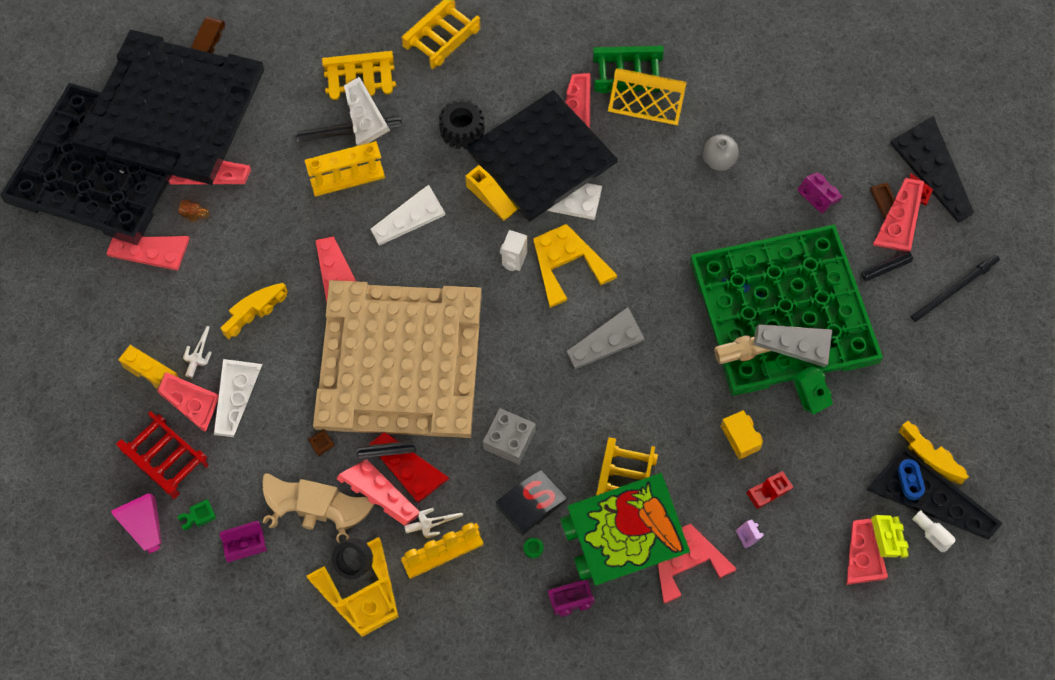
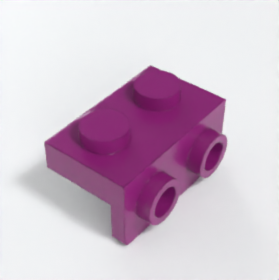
[797,172,843,214]
[219,521,267,563]
[547,579,595,617]

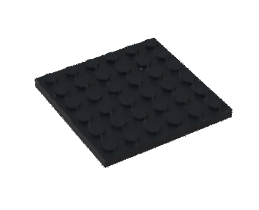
[467,90,618,222]

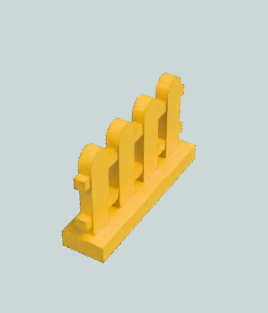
[322,51,396,100]
[401,523,484,579]

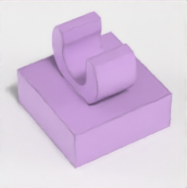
[735,520,764,548]

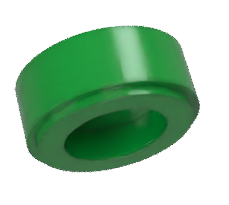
[523,538,544,559]

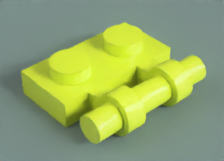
[871,515,909,558]

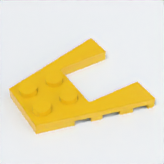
[533,224,617,308]
[306,537,399,637]

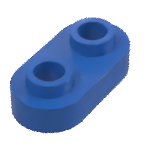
[898,459,925,500]

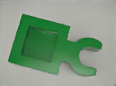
[177,499,217,530]

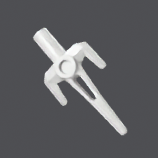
[183,326,212,378]
[404,508,463,538]

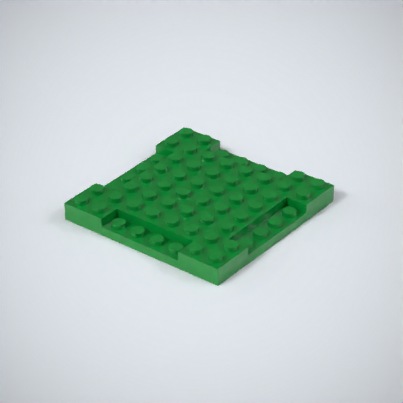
[690,224,883,396]

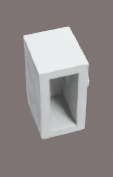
[500,230,527,271]

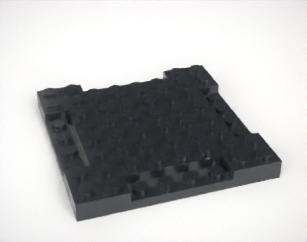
[72,29,264,185]
[0,83,172,245]

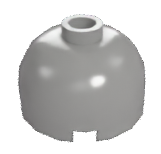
[702,134,739,171]

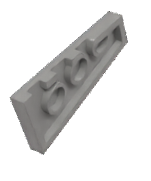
[567,307,644,369]
[753,325,832,367]

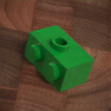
[791,366,833,415]

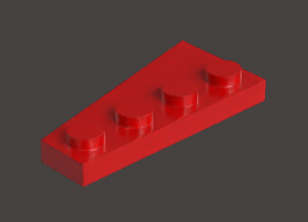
[369,432,449,503]

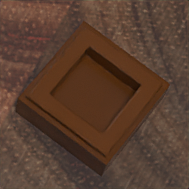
[308,429,335,457]

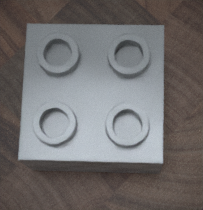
[483,408,536,465]

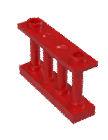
[116,411,209,500]

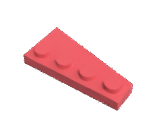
[169,161,251,185]

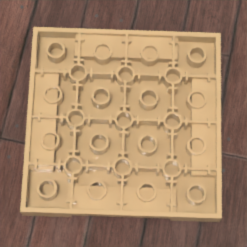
[313,280,482,438]

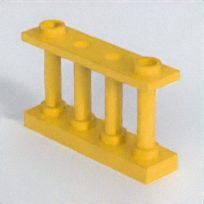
[402,0,480,69]
[305,141,385,197]
[596,437,658,495]

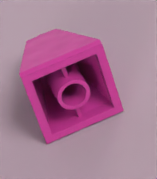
[111,493,162,554]

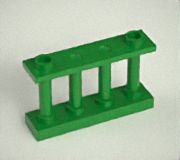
[593,46,664,94]

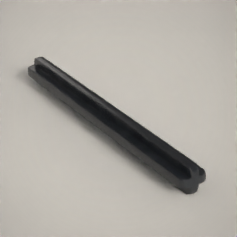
[296,116,402,142]

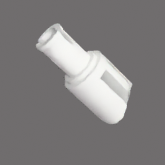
[912,511,955,553]

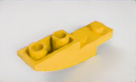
[220,283,288,339]
[899,421,969,484]

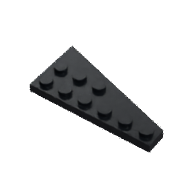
[890,116,974,223]
[867,446,1002,540]

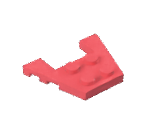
[657,524,736,604]

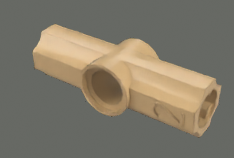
[714,336,771,364]

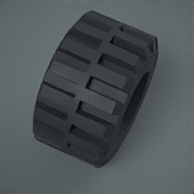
[439,100,485,149]

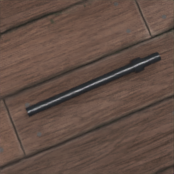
[910,255,1000,322]

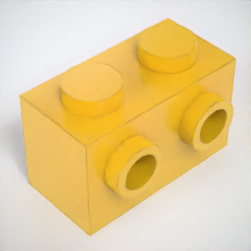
[720,410,763,460]

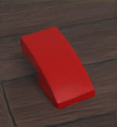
[746,471,794,509]

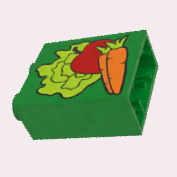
[560,472,690,586]

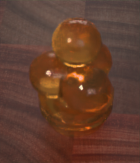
[178,200,209,222]

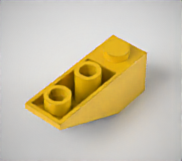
[465,165,517,221]

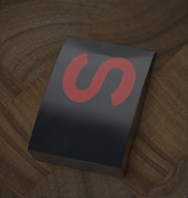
[496,471,568,536]

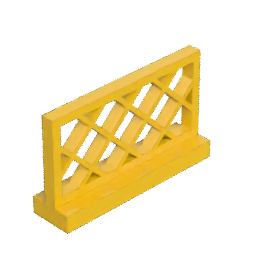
[608,68,687,125]

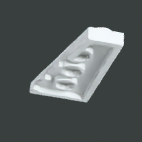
[344,77,390,146]
[371,185,445,246]
[214,359,262,437]

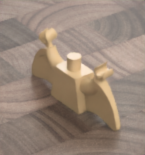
[263,474,374,544]

